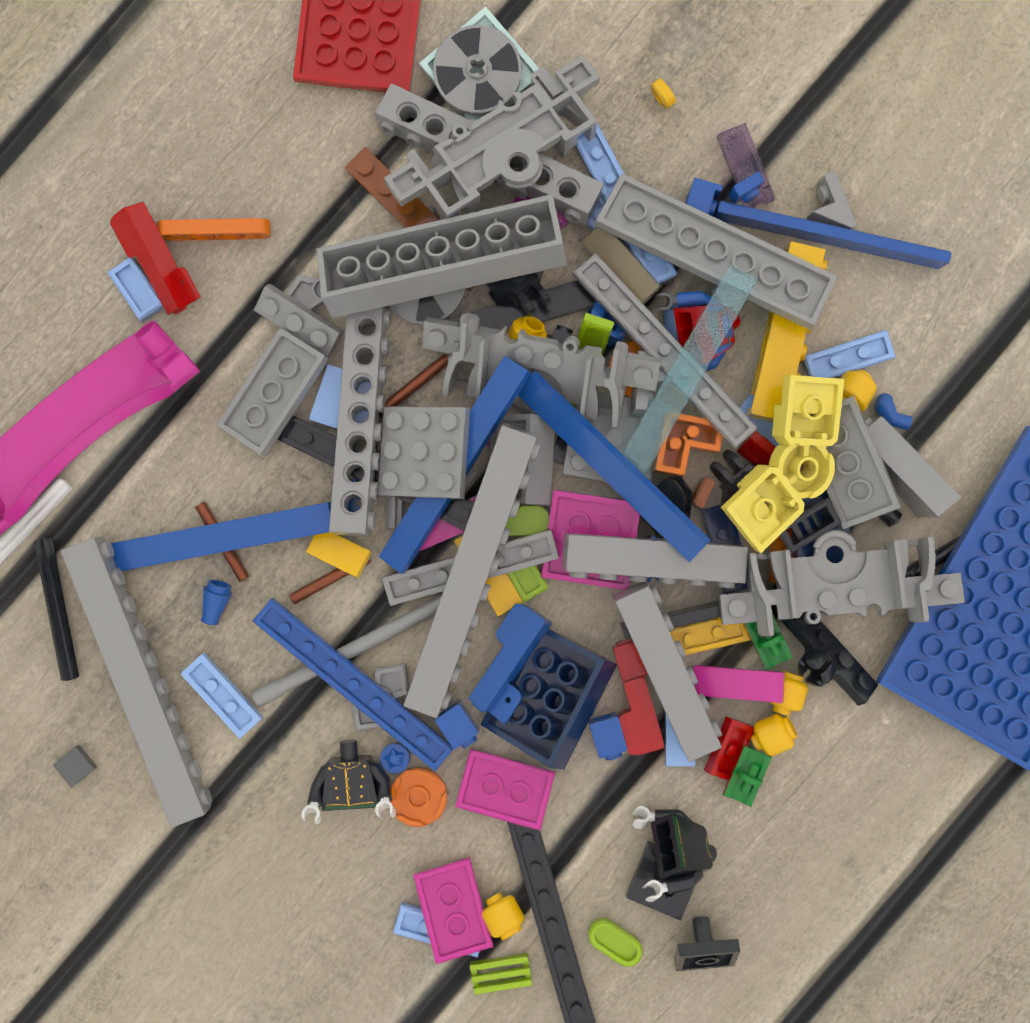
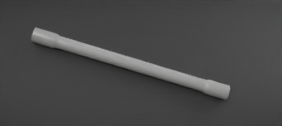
[252,593,443,707]

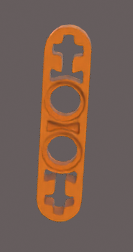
[156,218,271,241]

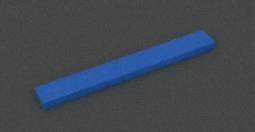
[714,201,952,269]
[379,356,531,574]
[518,371,711,562]
[111,502,331,571]
[252,598,453,771]

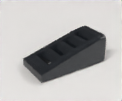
[779,495,842,554]

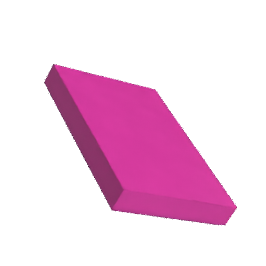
[455,749,555,831]
[413,857,493,964]

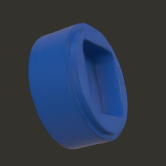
[380,742,410,773]

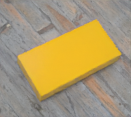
[306,532,372,579]

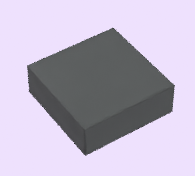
[53,745,97,788]

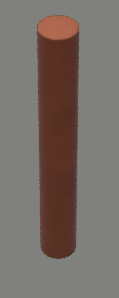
[380,353,448,416]
[195,502,250,582]
[289,558,371,605]

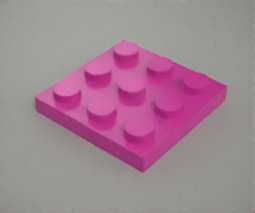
[541,490,640,590]

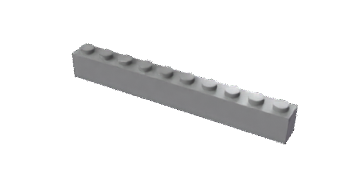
[404,423,541,718]
[61,536,212,828]

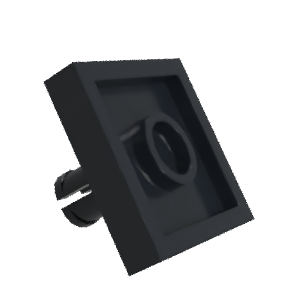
[625,841,695,920]
[674,916,740,971]

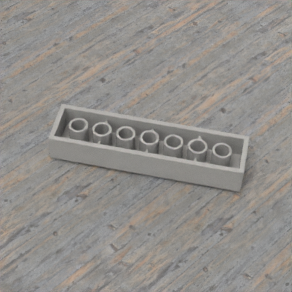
[316,194,567,318]

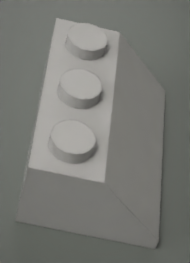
[486,414,555,506]

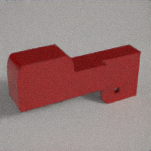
[110,202,201,315]
[612,639,665,755]

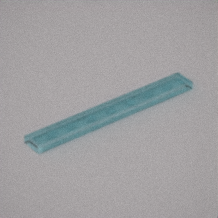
[623,265,758,476]

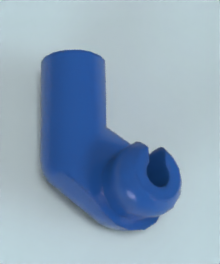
[875,393,912,430]

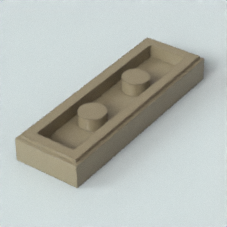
[582,227,662,305]

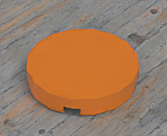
[390,767,448,827]

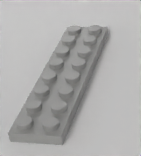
[595,173,838,330]

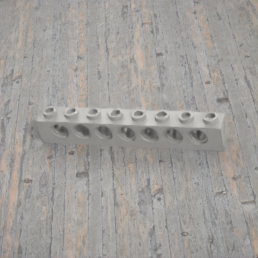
[375,83,604,226]
[329,306,392,537]

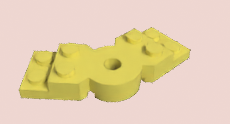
[721,375,845,553]

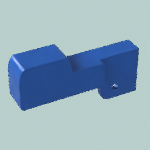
[468,604,552,724]

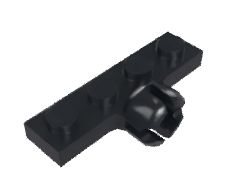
[781,612,879,706]

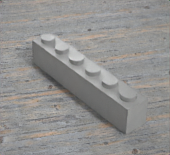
[562,533,748,588]
[612,582,722,762]

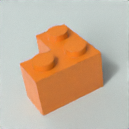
[652,411,722,477]

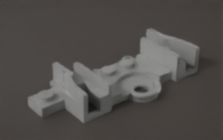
[384,55,600,220]
[422,313,662,429]
[718,530,965,636]

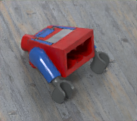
[654,291,740,371]

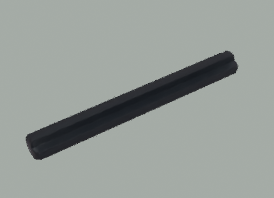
[34,537,79,681]

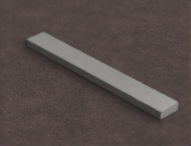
[573,253,757,449]

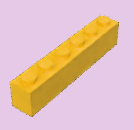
[746,241,827,423]

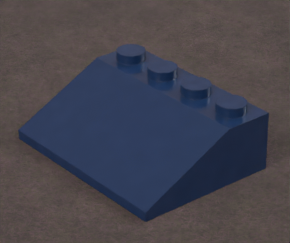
[481,629,617,770]

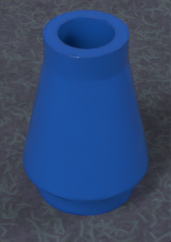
[201,580,232,625]

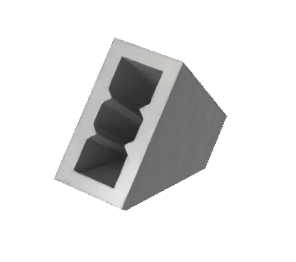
[865,416,962,518]

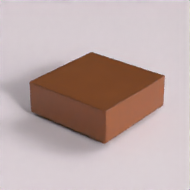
[692,477,716,509]

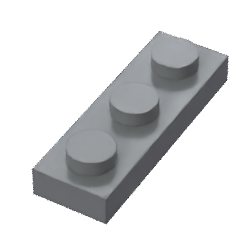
[254,284,344,357]

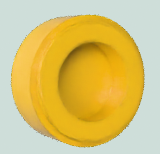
[650,78,676,109]

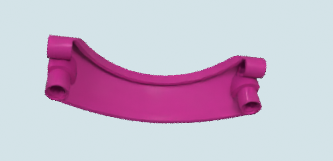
[0,320,200,535]

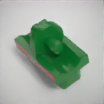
[743,614,793,670]
[722,745,772,807]

